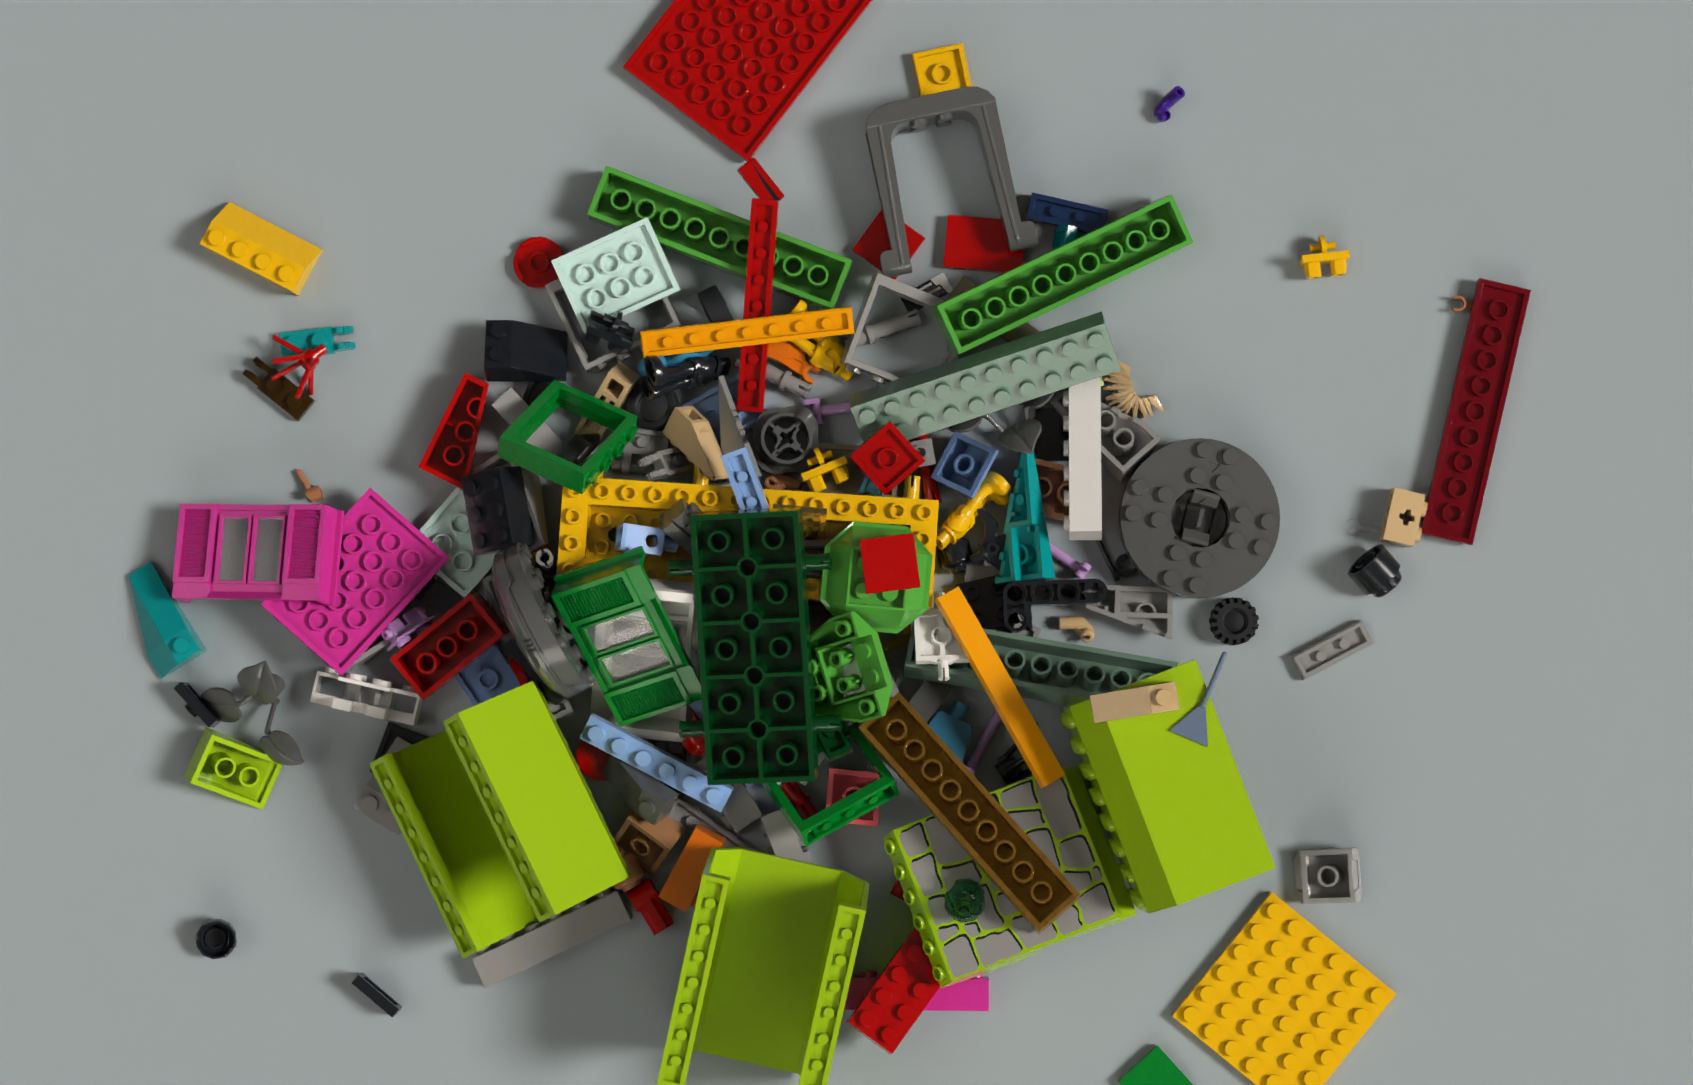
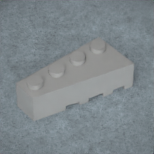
[759,809,814,864]

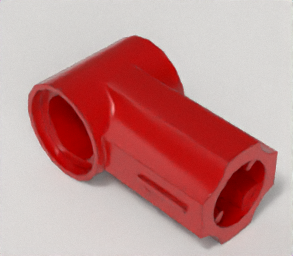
[626,878,674,936]

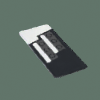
[900,273,953,312]

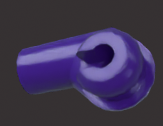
[1154,86,1185,123]

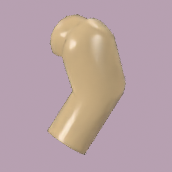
[1059,616,1095,643]

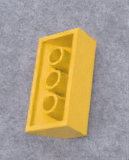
[200,202,323,296]

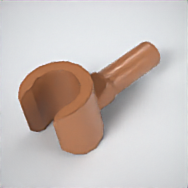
[1451,296,1472,313]
[296,469,324,502]

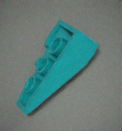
[129,562,207,679]

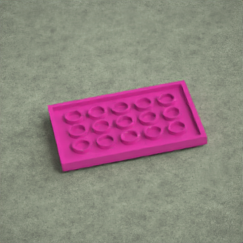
[261,488,450,677]

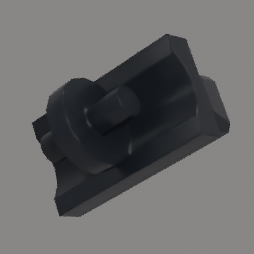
[585,310,635,354]

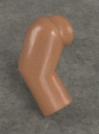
[764,473,804,491]

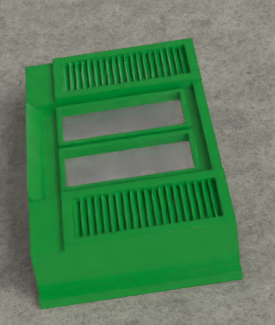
[551,546,702,727]

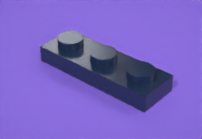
[1026,192,1109,233]

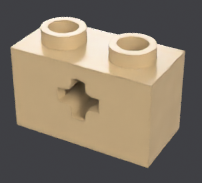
[1379,488,1428,548]

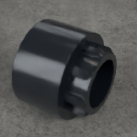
[1348,544,1402,598]

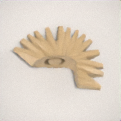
[1103,361,1164,419]

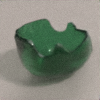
[944,878,985,923]

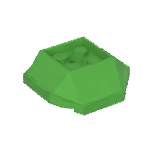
[819,521,933,634]

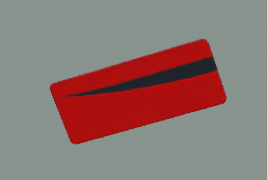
[738,158,784,201]

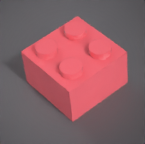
[826,768,880,826]

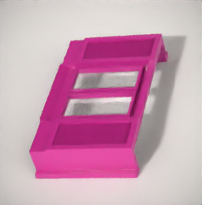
[172,504,344,605]

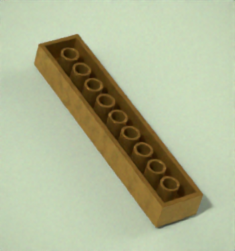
[858,692,1080,934]

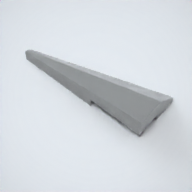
[1040,584,1173,639]

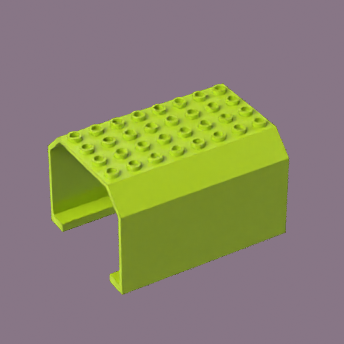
[1059,659,1276,914]
[369,681,631,959]
[657,847,870,1085]

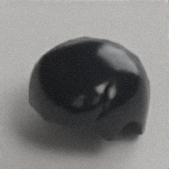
[195,919,237,959]

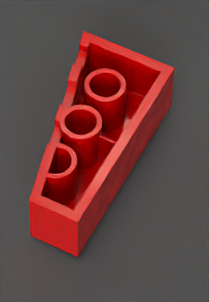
[418,373,489,489]

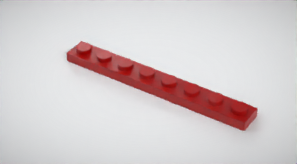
[737,198,779,413]

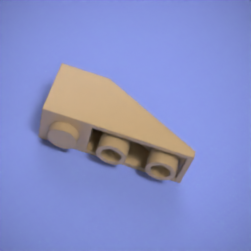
[662,406,728,480]

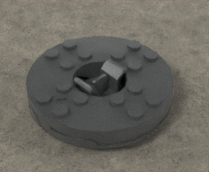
[1118,438,1280,599]
[492,543,595,699]

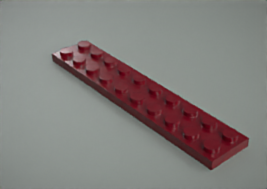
[1421,278,1531,546]

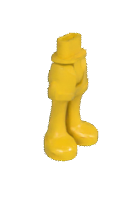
[789,299,854,382]
[936,471,1011,550]

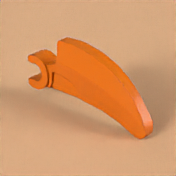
[768,341,821,384]

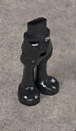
[640,355,731,400]

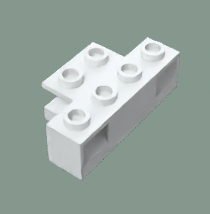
[310,667,423,725]

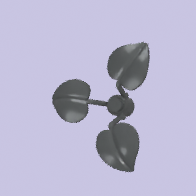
[944,392,1055,456]
[201,661,304,766]

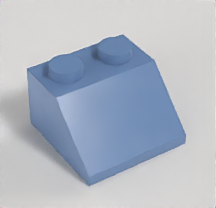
[931,431,999,499]

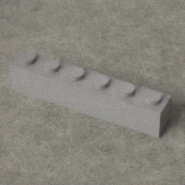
[472,888,632,988]

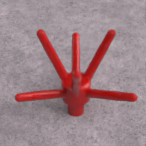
[271,335,327,399]

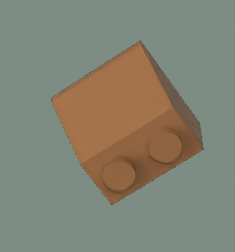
[614,811,686,877]

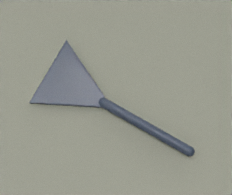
[1169,652,1227,747]

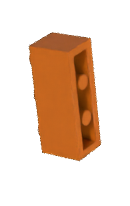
[658,823,727,912]

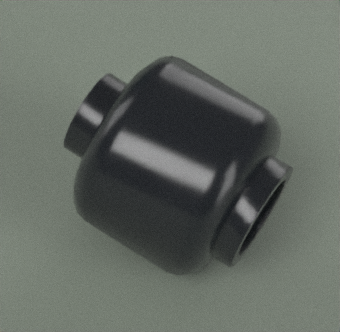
[937,537,972,574]

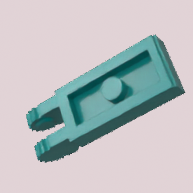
[279,326,355,357]

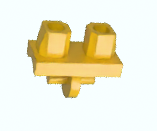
[1298,235,1350,280]
[801,447,849,492]

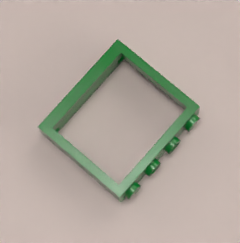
[498,380,638,494]
[762,720,899,847]

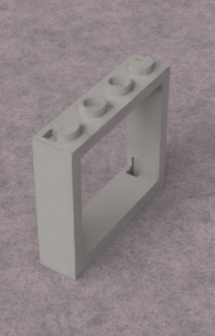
[840,273,959,384]
[545,279,681,374]

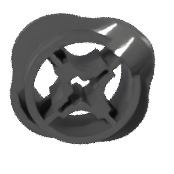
[752,406,819,474]

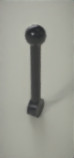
[1094,540,1120,582]

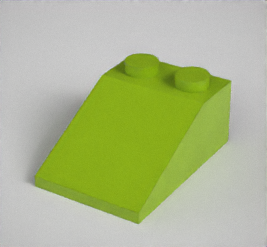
[184,727,283,810]

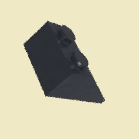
[484,320,568,382]

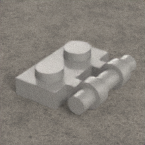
[611,428,670,475]

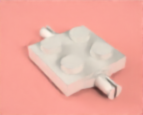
[913,591,969,681]

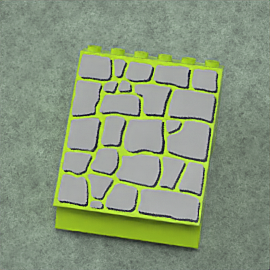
[883,765,1137,988]

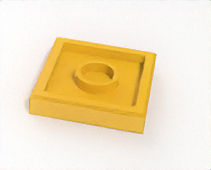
[911,43,972,96]

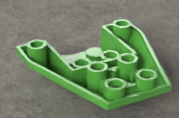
[810,611,893,723]

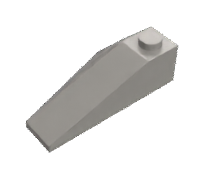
[718,375,762,485]

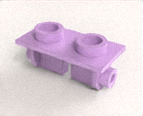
[381,607,436,651]

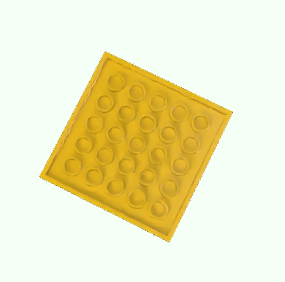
[1171,892,1396,1085]

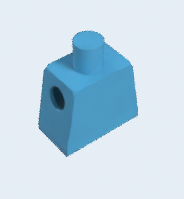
[928,700,973,762]

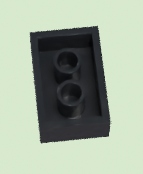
[461,466,535,556]

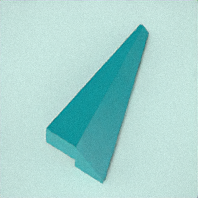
[995,451,1056,584]

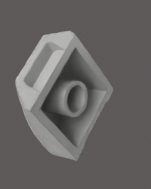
[1293,847,1362,904]

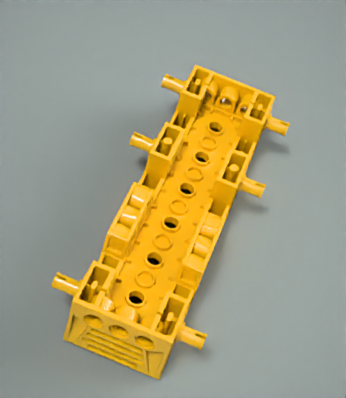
[556,455,939,635]

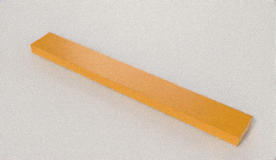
[640,306,854,358]
[934,586,1065,788]

